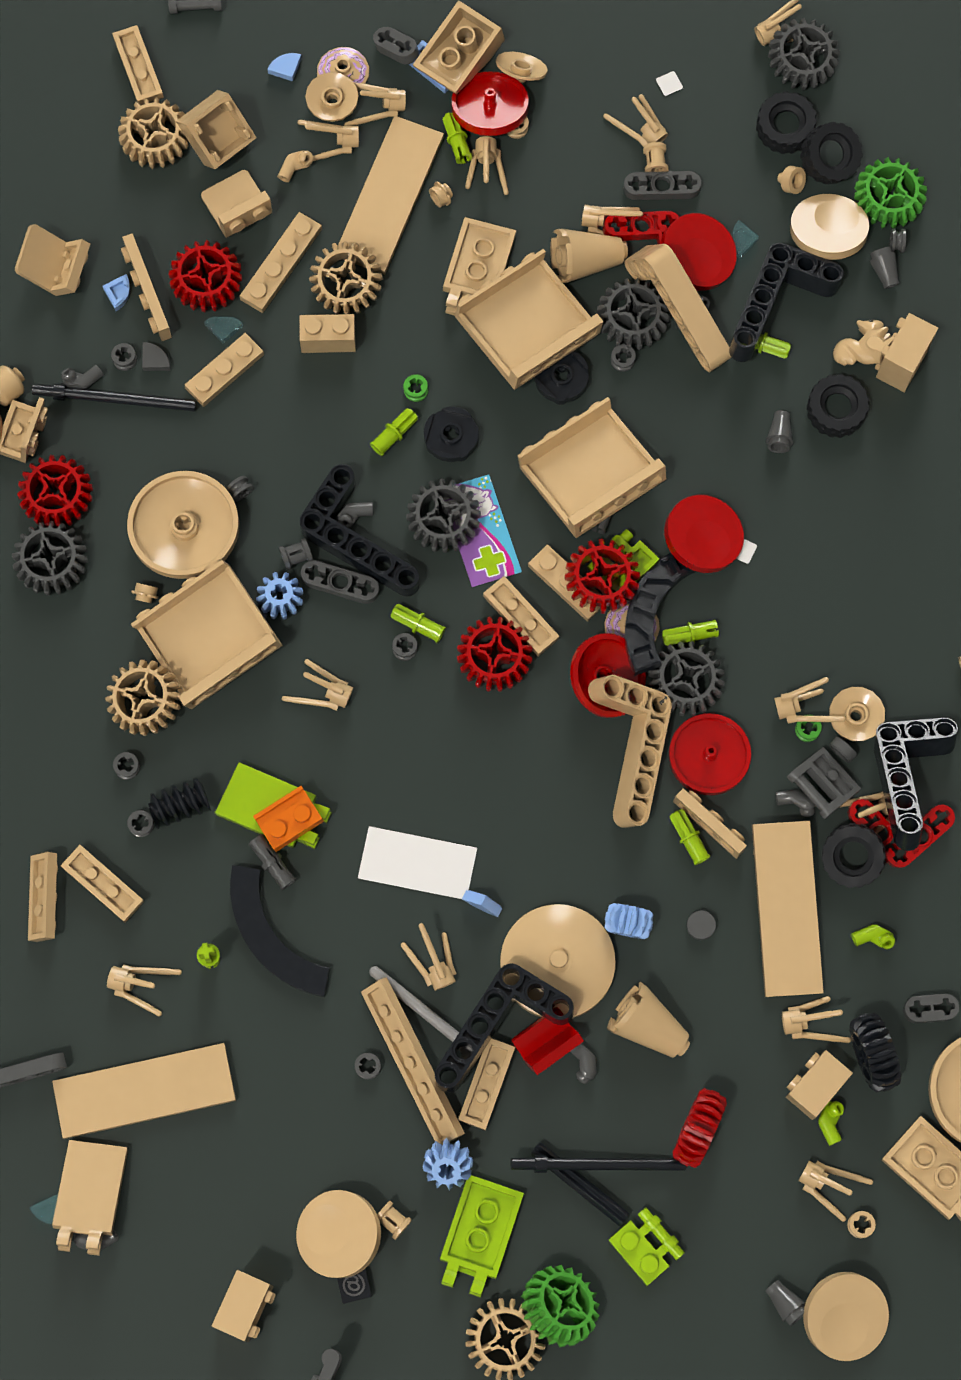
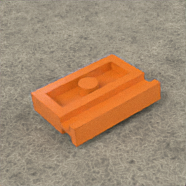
[253,786,324,852]

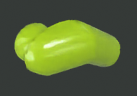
[851,924,895,949]
[818,1101,844,1146]

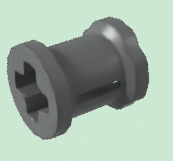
[279,537,313,570]

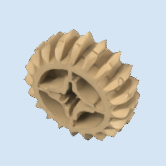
[118,97,188,169]
[309,241,383,314]
[105,660,181,736]
[465,1298,545,1380]

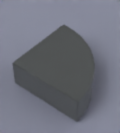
[142,342,171,371]

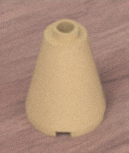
[550,228,628,283]
[607,982,690,1058]

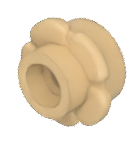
[429,181,453,208]
[131,583,158,603]

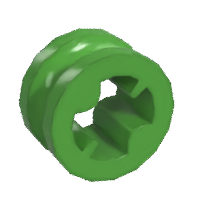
[403,374,428,402]
[795,714,822,742]

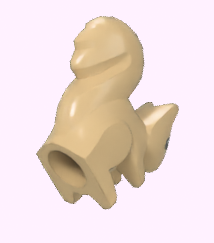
[833,320,895,366]

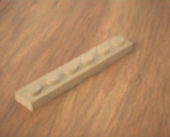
[361,977,465,1145]

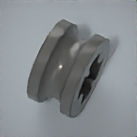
[889,228,906,253]
[111,343,137,371]
[611,344,636,372]
[226,476,254,502]
[392,633,417,661]
[113,752,140,780]
[127,810,154,837]
[355,1053,381,1079]

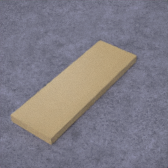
[338,116,444,275]
[752,821,823,997]
[52,1043,236,1139]

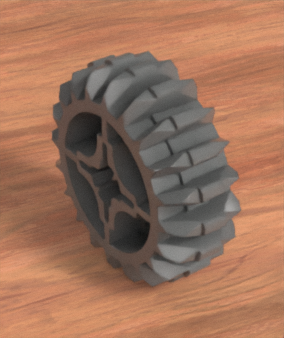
[768,17,840,90]
[596,278,670,350]
[406,478,481,553]
[12,521,88,596]
[649,641,725,716]

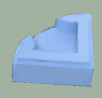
[267,53,302,81]
[102,274,130,311]
[462,890,502,917]

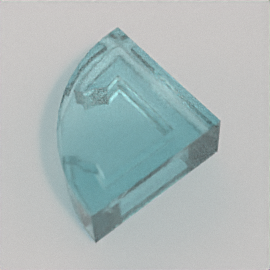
[732,220,759,259]
[204,316,243,343]
[29,1195,58,1225]

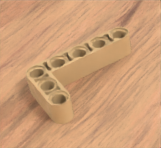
[624,244,732,373]
[588,675,672,828]

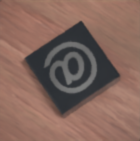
[337,1269,372,1304]

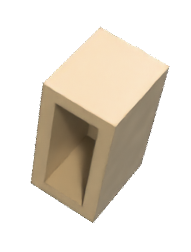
[300,314,356,353]
[786,1050,853,1120]

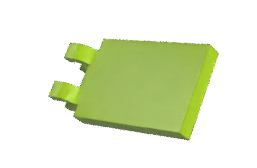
[215,762,331,849]
[440,1175,524,1297]

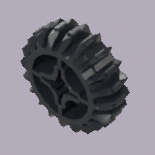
[849,1013,902,1093]

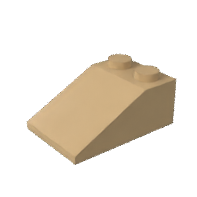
[413,0,505,94]

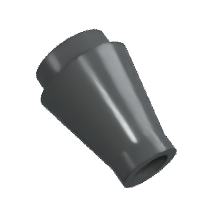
[869,247,900,289]
[766,410,793,453]
[765,1280,805,1326]

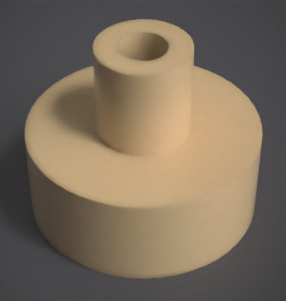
[778,166,806,194]

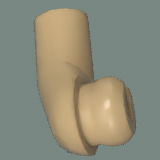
[277,151,314,182]

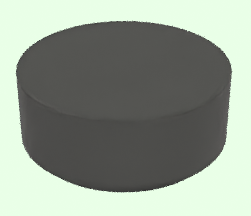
[830,736,857,763]
[686,910,716,940]

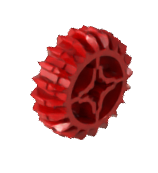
[169,239,242,313]
[17,454,93,528]
[564,538,640,614]
[457,616,532,692]
[672,1088,727,1168]

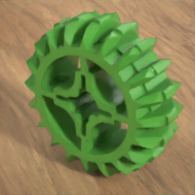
[854,157,927,228]
[521,1265,600,1348]

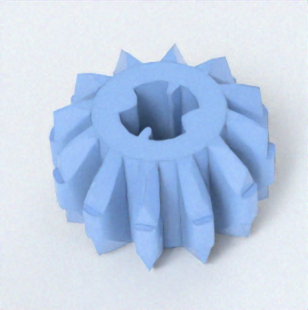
[256,572,303,619]
[605,903,653,939]
[423,1138,473,1190]

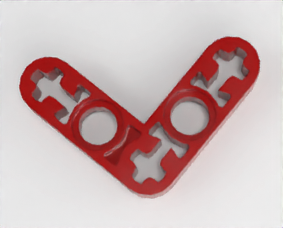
[603,211,679,244]
[847,799,955,868]

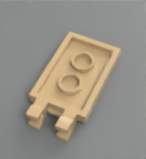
[443,217,516,316]
[882,1116,961,1221]
[52,1140,128,1256]

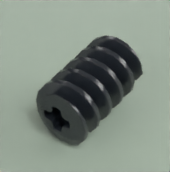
[148,778,211,830]

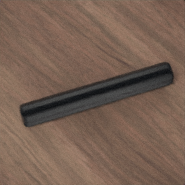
[531,1143,630,1226]

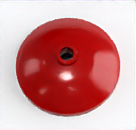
[570,633,646,718]

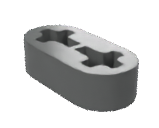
[373,27,419,64]
[903,994,959,1024]

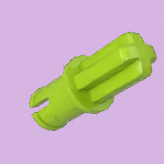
[442,112,472,164]
[740,332,791,359]
[370,408,418,456]
[391,604,446,643]
[662,619,719,646]
[670,809,710,865]
[197,943,220,969]

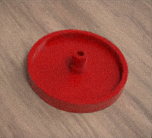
[452,72,529,136]
[661,213,737,291]
[664,495,744,573]
[669,713,751,795]

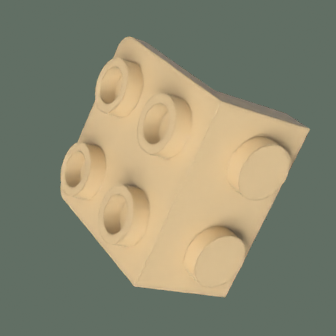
[201,170,273,238]
[15,224,90,296]
[0,397,48,463]

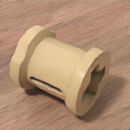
[643,142,669,172]
[377,1201,412,1240]

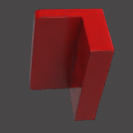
[512,1007,584,1075]

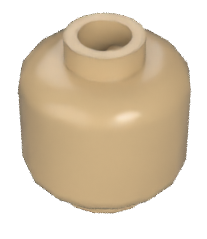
[0,365,25,406]

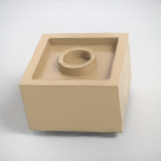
[176,90,257,169]
[875,313,938,393]
[212,1270,276,1342]

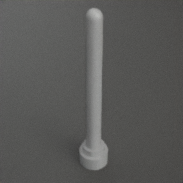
[369,966,472,1059]

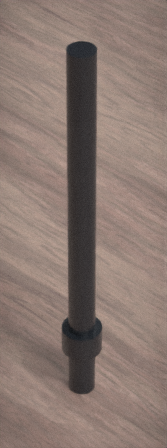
[32,384,196,412]
[510,1155,686,1173]

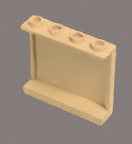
[455,249,604,390]
[517,397,667,538]
[131,560,283,709]

